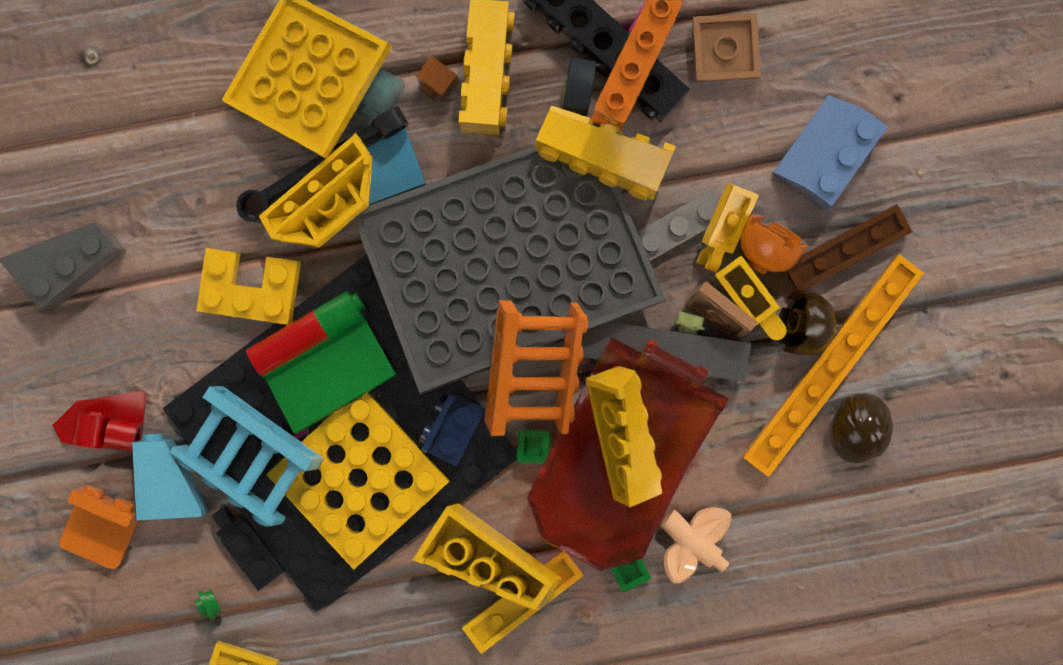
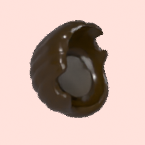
[830,393,893,464]

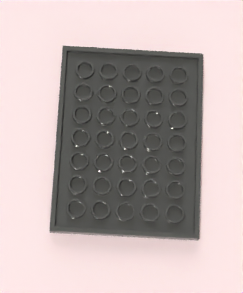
[354,145,666,395]

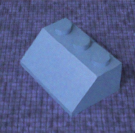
[773,95,888,210]

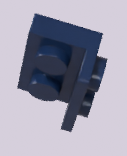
[419,391,486,467]

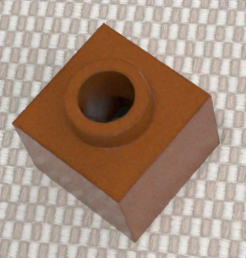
[416,56,459,101]

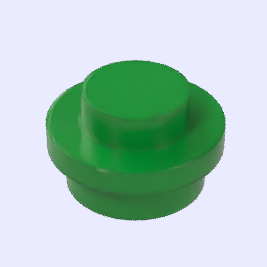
[195,589,222,621]

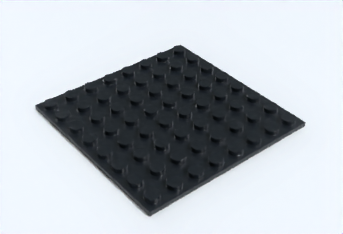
[163,254,517,612]

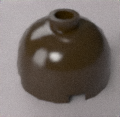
[779,290,838,355]

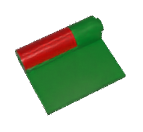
[246,291,397,435]

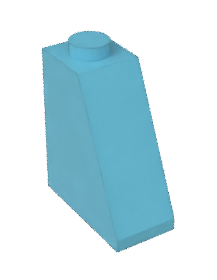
[132,433,209,520]

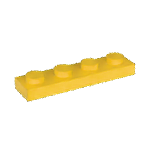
[462,549,584,654]

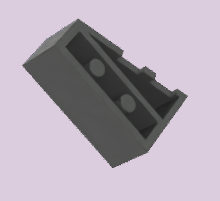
[0,222,126,311]

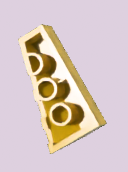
[535,106,676,200]
[585,366,663,507]

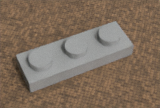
[637,189,719,261]

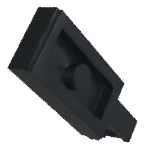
[212,506,285,591]

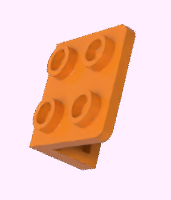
[59,485,139,570]

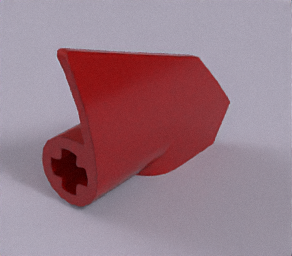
[52,391,146,452]

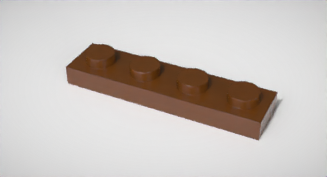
[786,204,913,291]

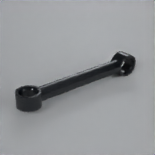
[236,106,409,223]

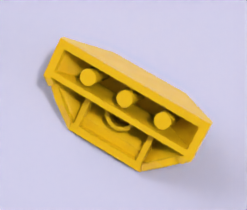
[259,133,373,248]

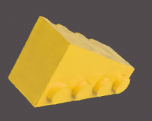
[458,0,515,135]
[412,503,562,610]

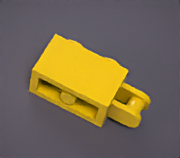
[715,256,787,340]

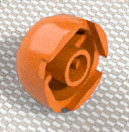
[740,214,808,274]

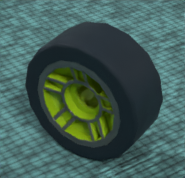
[561,57,596,117]

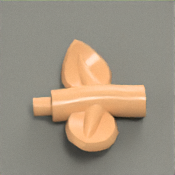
[660,507,731,584]

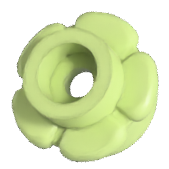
[674,311,705,335]

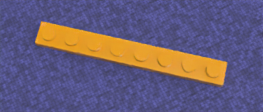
[741,254,924,477]

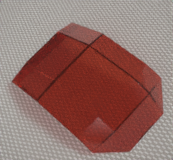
[527,337,729,571]

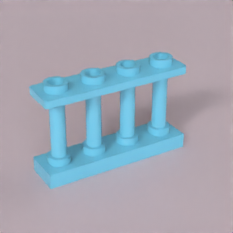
[170,386,324,527]

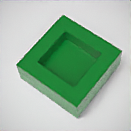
[517,430,553,464]
[608,548,652,593]

